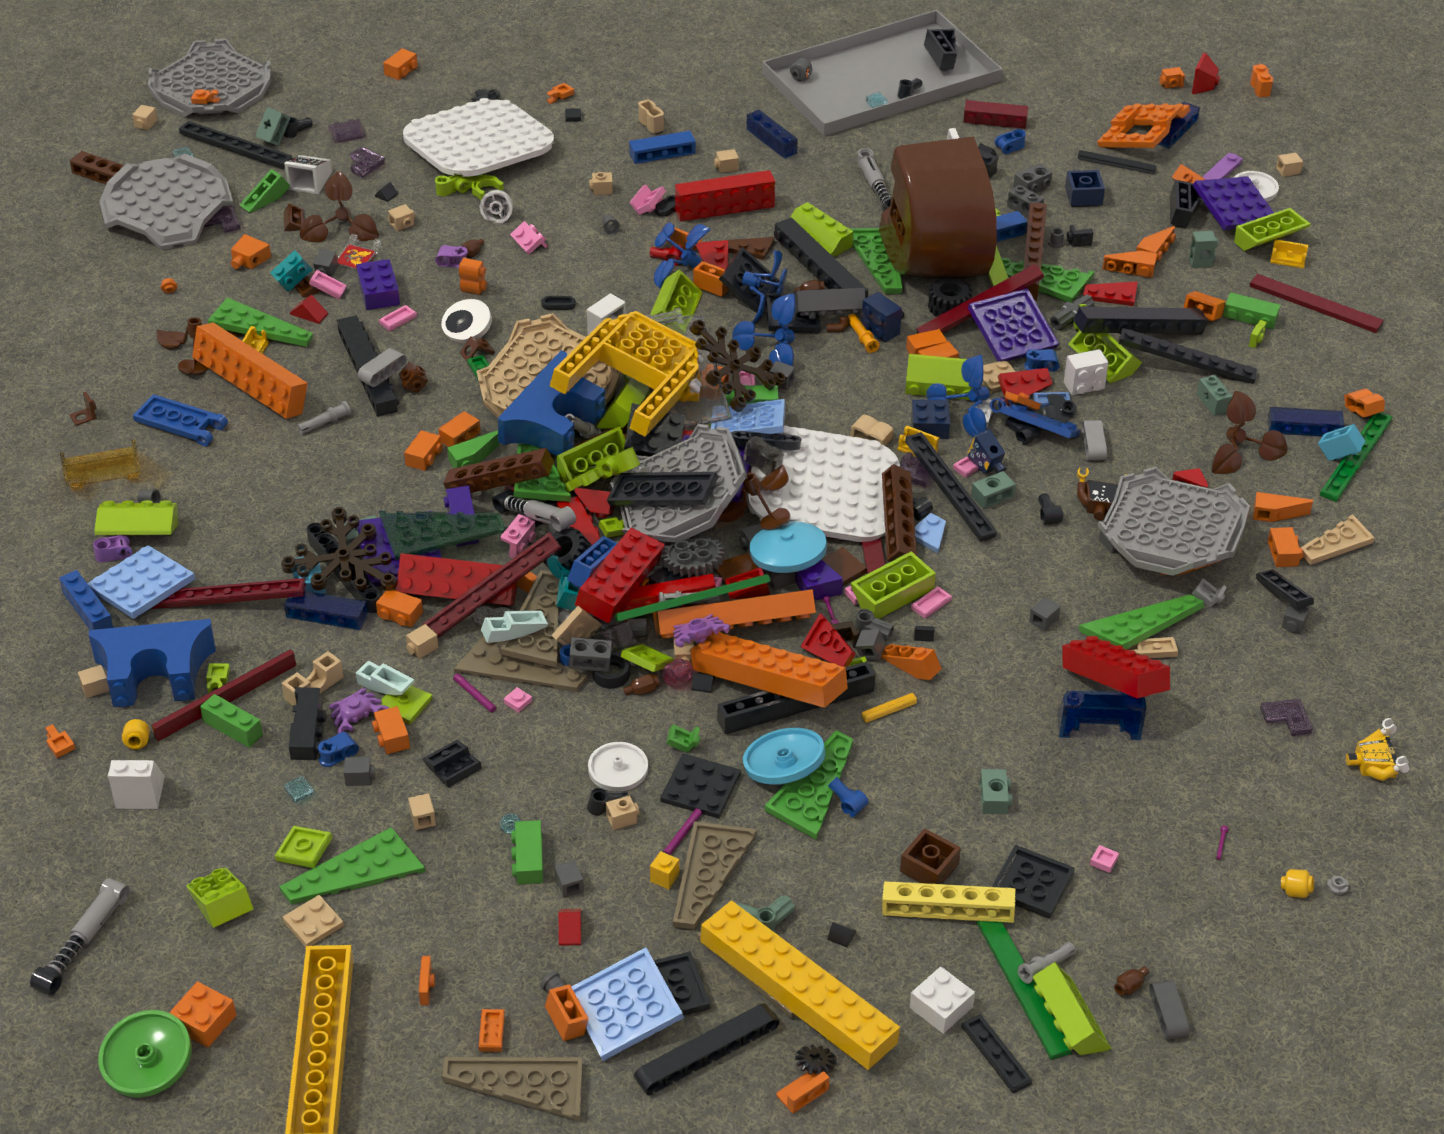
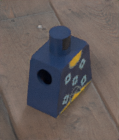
[967,429,1006,474]

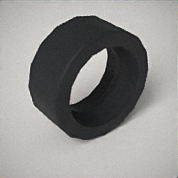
[592,652,630,689]

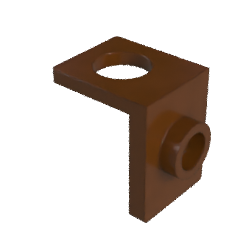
[460,336,495,362]
[69,392,97,426]

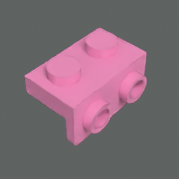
[630,184,666,215]
[510,221,548,254]
[501,514,536,558]

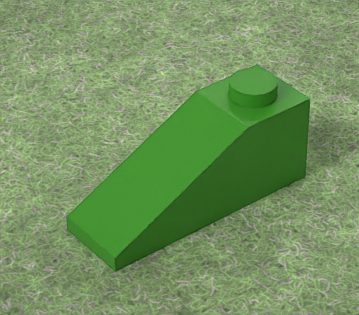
[240,169,290,213]
[447,431,500,468]

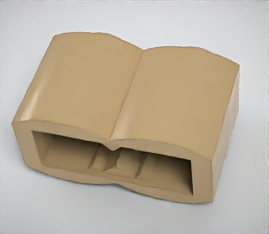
[638,99,664,134]
[850,415,893,446]

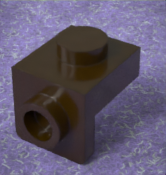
[831,621,860,648]

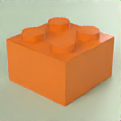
[169,981,237,1048]

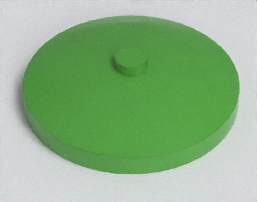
[98,1010,192,1097]

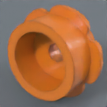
[161,278,178,293]

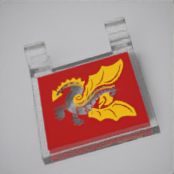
[337,234,383,272]

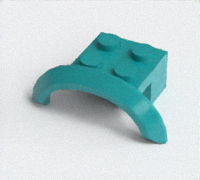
[547,555,594,616]

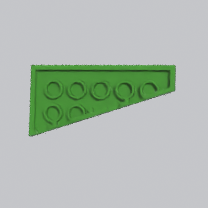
[849,228,902,294]
[1001,258,1095,303]
[208,298,313,347]
[514,443,571,502]
[1079,595,1204,649]
[765,730,853,840]
[279,827,425,904]

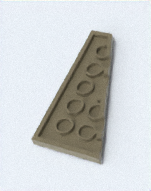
[500,570,559,668]

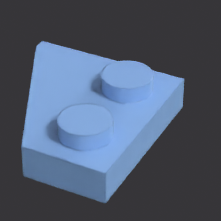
[915,513,946,553]

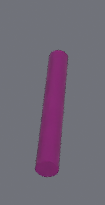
[453,673,497,713]
[663,809,702,855]

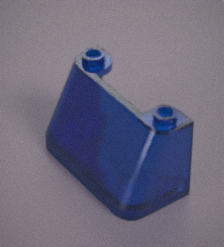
[1057,691,1147,740]

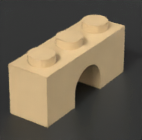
[282,651,344,706]

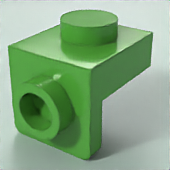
[666,724,700,753]

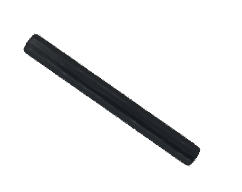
[1078,150,1156,174]

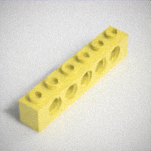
[882,881,1015,923]

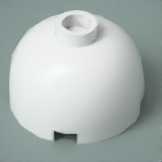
[480,190,513,223]

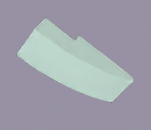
[481,611,548,643]
[356,661,415,695]

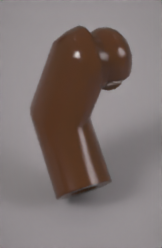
[826,316,849,332]

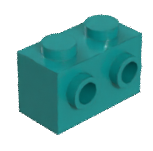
[270,250,313,292]

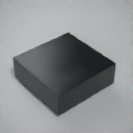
[565,108,581,122]

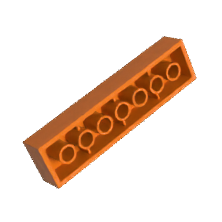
[192,323,308,419]
[653,589,816,638]
[691,632,848,708]

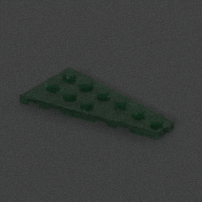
[379,511,506,560]

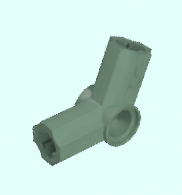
[736,895,795,932]

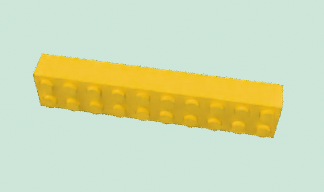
[700,900,900,1070]
[285,945,354,1134]

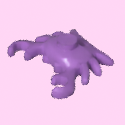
[673,614,730,647]
[329,688,389,734]

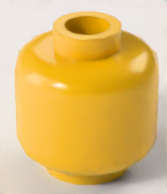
[122,719,150,750]
[1281,869,1314,898]

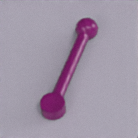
[823,596,839,624]
[1216,825,1228,860]

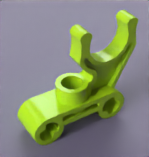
[435,174,504,200]
[564,447,640,492]

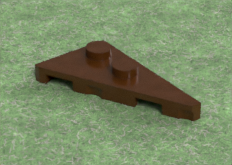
[720,237,775,260]

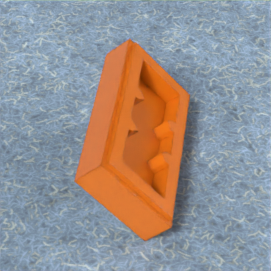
[1172,164,1206,183]
[1004,391,1041,410]
[419,956,435,1005]
[479,1009,505,1052]

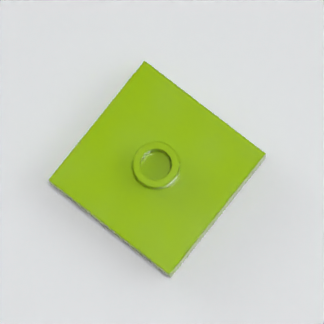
[620,644,674,672]
[380,686,433,725]
[275,826,333,868]

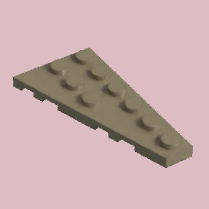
[454,636,587,692]
[673,821,757,930]
[442,1057,583,1121]

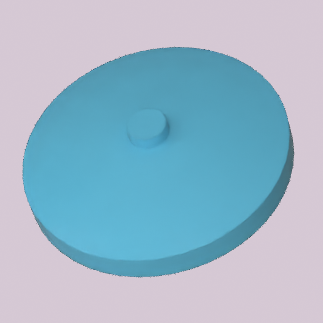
[750,521,827,573]
[743,728,826,784]

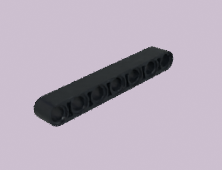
[306,522,380,613]
[634,1003,780,1096]

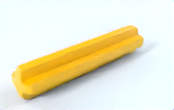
[861,693,917,723]

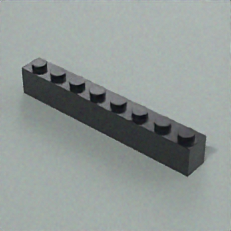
[774,217,868,298]
[1074,307,1208,334]
[337,315,399,417]
[717,661,875,734]

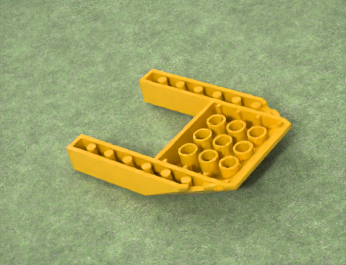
[549,311,699,437]

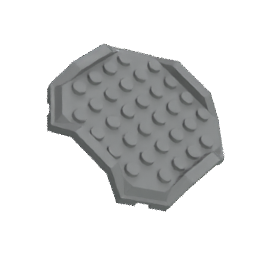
[148,39,271,117]
[99,153,234,250]
[610,424,748,543]
[1098,466,1250,576]

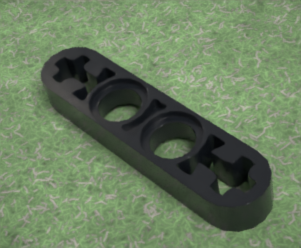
[731,431,802,450]

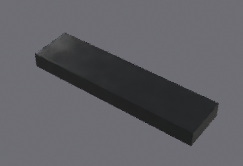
[1256,569,1314,609]
[961,1014,1032,1093]

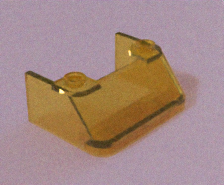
[59,439,142,489]

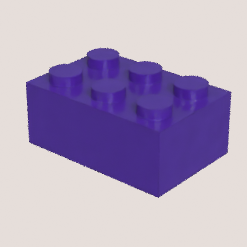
[356,259,400,310]

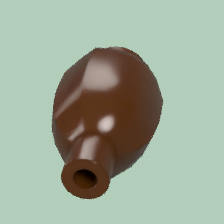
[461,239,484,258]
[794,280,825,292]
[623,674,660,695]
[1114,966,1149,996]

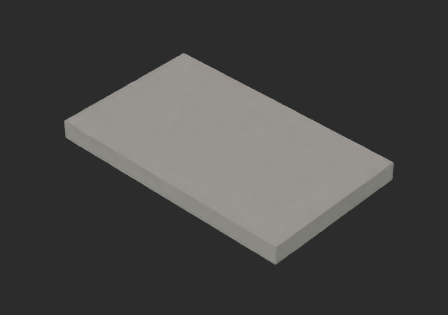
[762,10,1003,136]

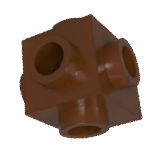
[399,361,429,393]

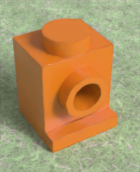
[1159,67,1185,88]

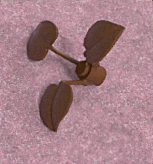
[300,171,379,243]
[156,317,237,374]
[1212,391,1288,474]
[718,464,791,530]

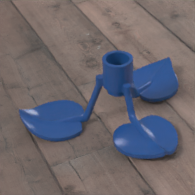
[654,223,711,288]
[742,250,787,324]
[732,294,795,366]
[926,355,990,437]

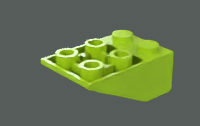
[186,867,254,928]

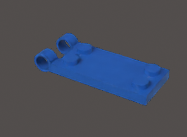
[133,394,228,447]
[990,397,1081,438]

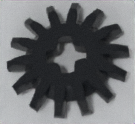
[795,1044,836,1075]

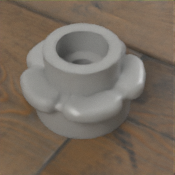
[1327,876,1349,895]

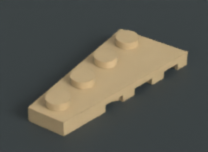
[1301,514,1375,565]

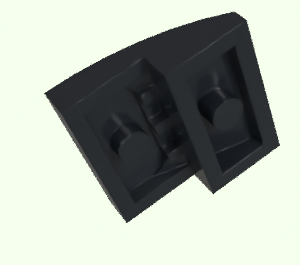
[423,740,482,787]

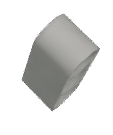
[357,348,407,387]
[1082,420,1107,461]

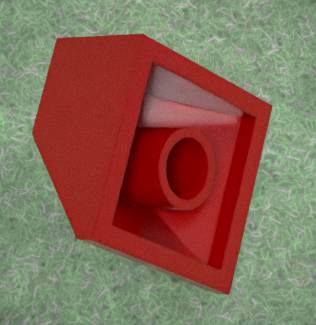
[1192,52,1221,94]
[575,488,615,518]
[725,567,771,599]

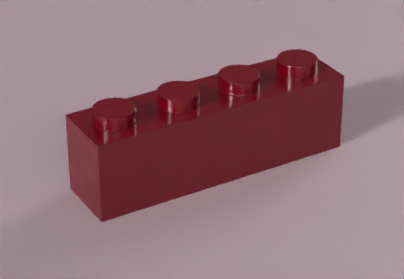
[963,100,1028,129]

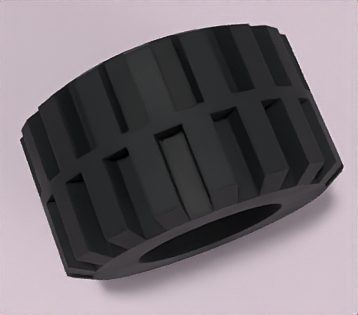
[928,278,972,316]
[543,527,592,571]

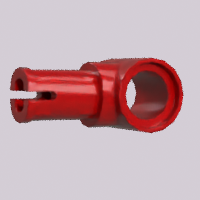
[649,244,684,266]

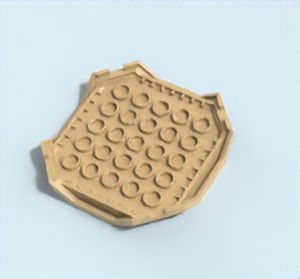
[477,313,621,423]

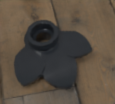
[471,89,500,101]
[1041,394,1077,423]

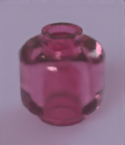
[663,658,693,688]

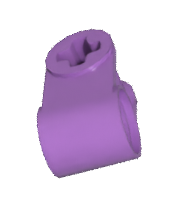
[435,245,468,268]
[93,535,132,563]

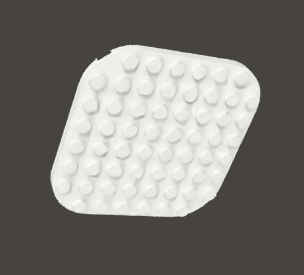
[403,98,554,176]
[747,425,900,542]

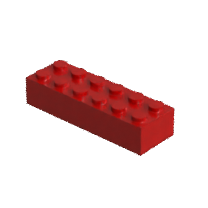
[675,170,775,222]
[575,527,665,623]
[396,553,518,606]
[1062,636,1170,698]

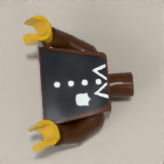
[1077,468,1127,520]

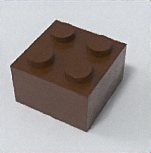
[900,828,961,884]

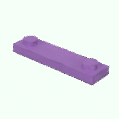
[1203,153,1243,180]

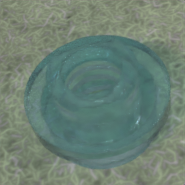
[500,813,521,833]

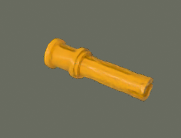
[848,313,880,353]

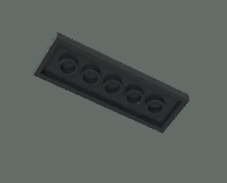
[606,471,719,506]

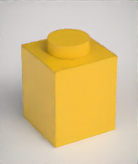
[650,851,679,889]

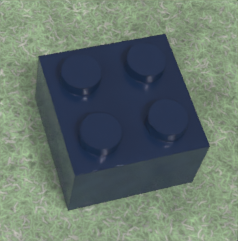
[1065,170,1105,206]
[862,292,902,343]
[911,399,950,439]

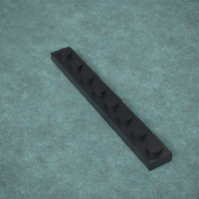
[179,121,292,169]
[1118,328,1257,384]
[905,432,997,541]

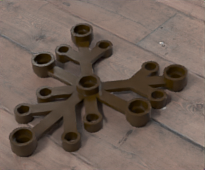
[689,319,786,412]
[281,507,397,591]

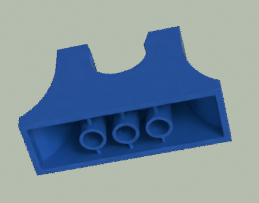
[498,350,606,456]
[89,619,216,707]

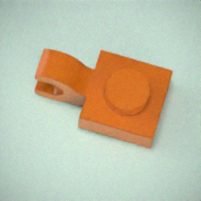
[547,83,574,104]
[191,89,220,104]
[45,724,75,758]

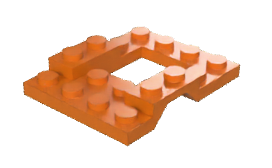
[1097,103,1190,148]

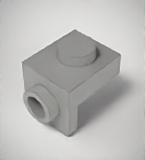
[1192,578,1227,607]

